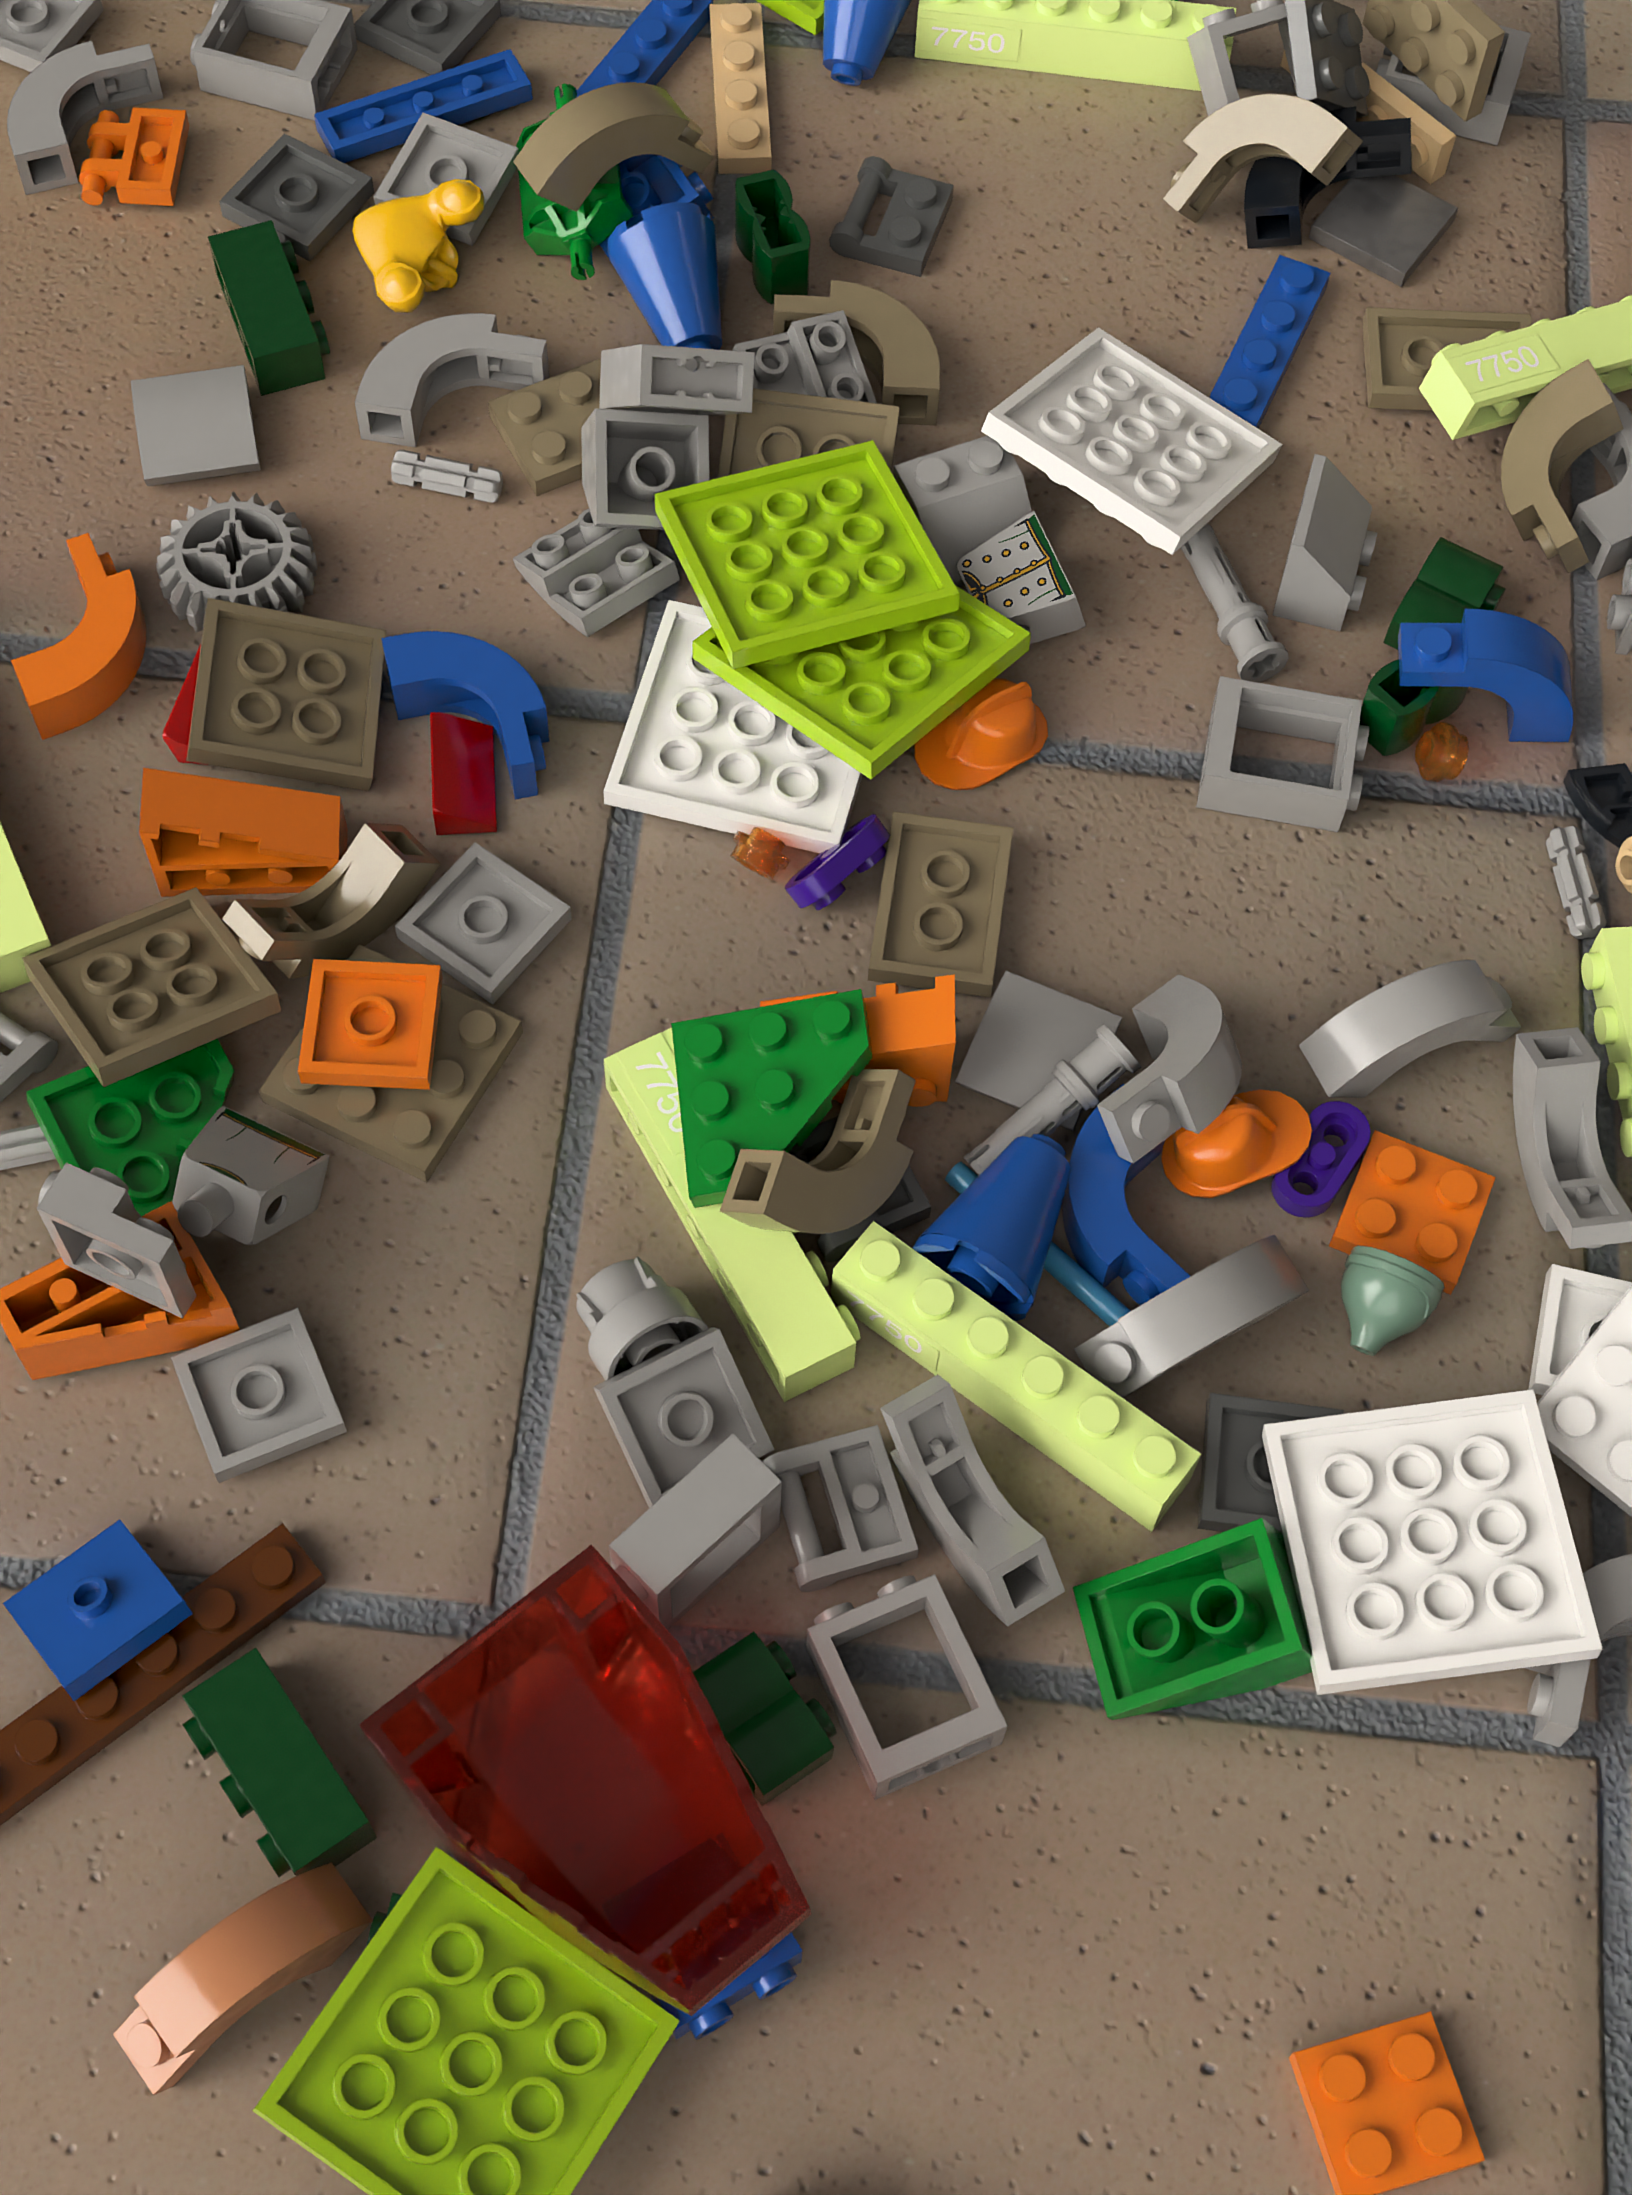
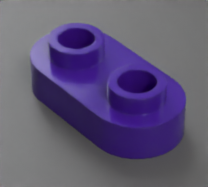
[784,814,890,910]
[1271,1101,1371,1218]

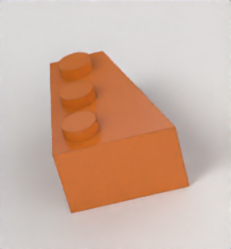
[139,768,348,897]
[760,974,956,1107]
[0,1201,240,1380]

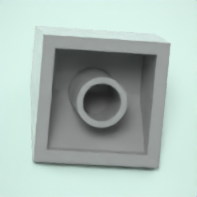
[581,408,709,530]
[893,435,1032,587]
[1272,454,1377,632]

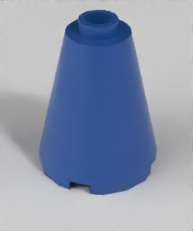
[823,0,912,86]
[607,202,722,350]
[913,1134,1071,1321]

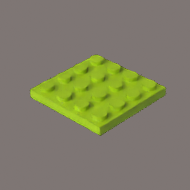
[654,440,960,669]
[692,585,1031,779]
[252,1846,680,2195]

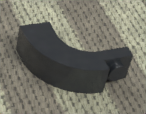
[1244,106,1412,249]

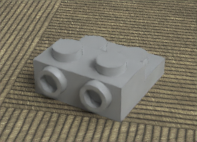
[37,1162,197,1318]

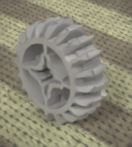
[156,491,318,633]

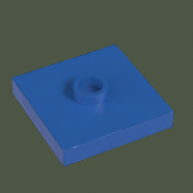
[3,1519,193,1701]

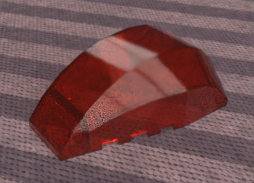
[359,1544,812,2016]

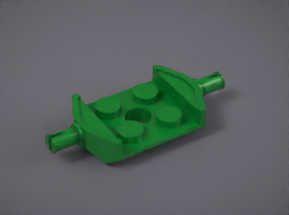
[516,84,633,280]

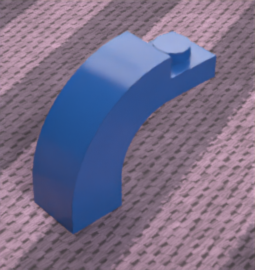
[1398,608,1574,742]
[381,631,550,800]
[1062,1084,1190,1306]

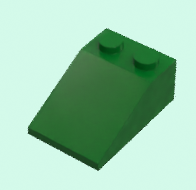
[1072,1518,1312,1720]

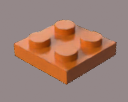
[298,959,443,1090]
[1329,1130,1496,1295]
[1289,2011,1485,2195]

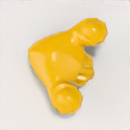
[352,179,484,313]

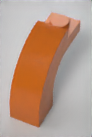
[11,533,146,740]

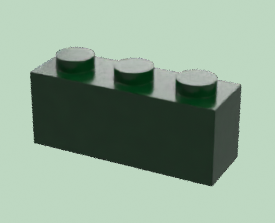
[208,220,330,396]
[182,1648,377,1878]

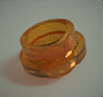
[1415,722,1469,782]
[730,827,790,880]

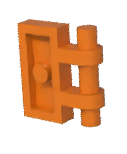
[79,107,190,206]

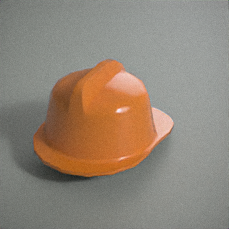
[915,678,1048,790]
[1161,1089,1312,1198]

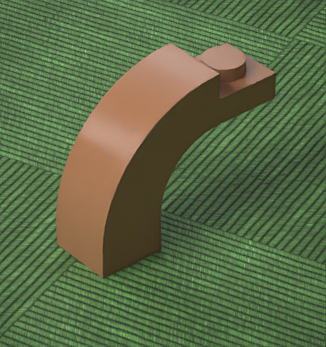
[113,1863,373,2095]

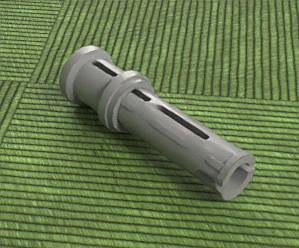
[1180,524,1289,682]
[964,1024,1141,1175]

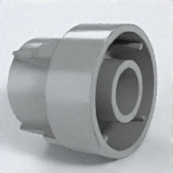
[576,1257,708,1381]

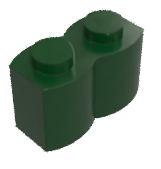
[735,169,810,304]
[1383,537,1506,650]
[1359,659,1468,756]
[683,1631,837,1806]

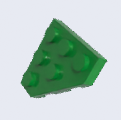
[671,989,873,1208]
[26,1039,234,1216]

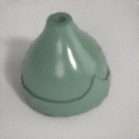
[1341,1245,1445,1356]

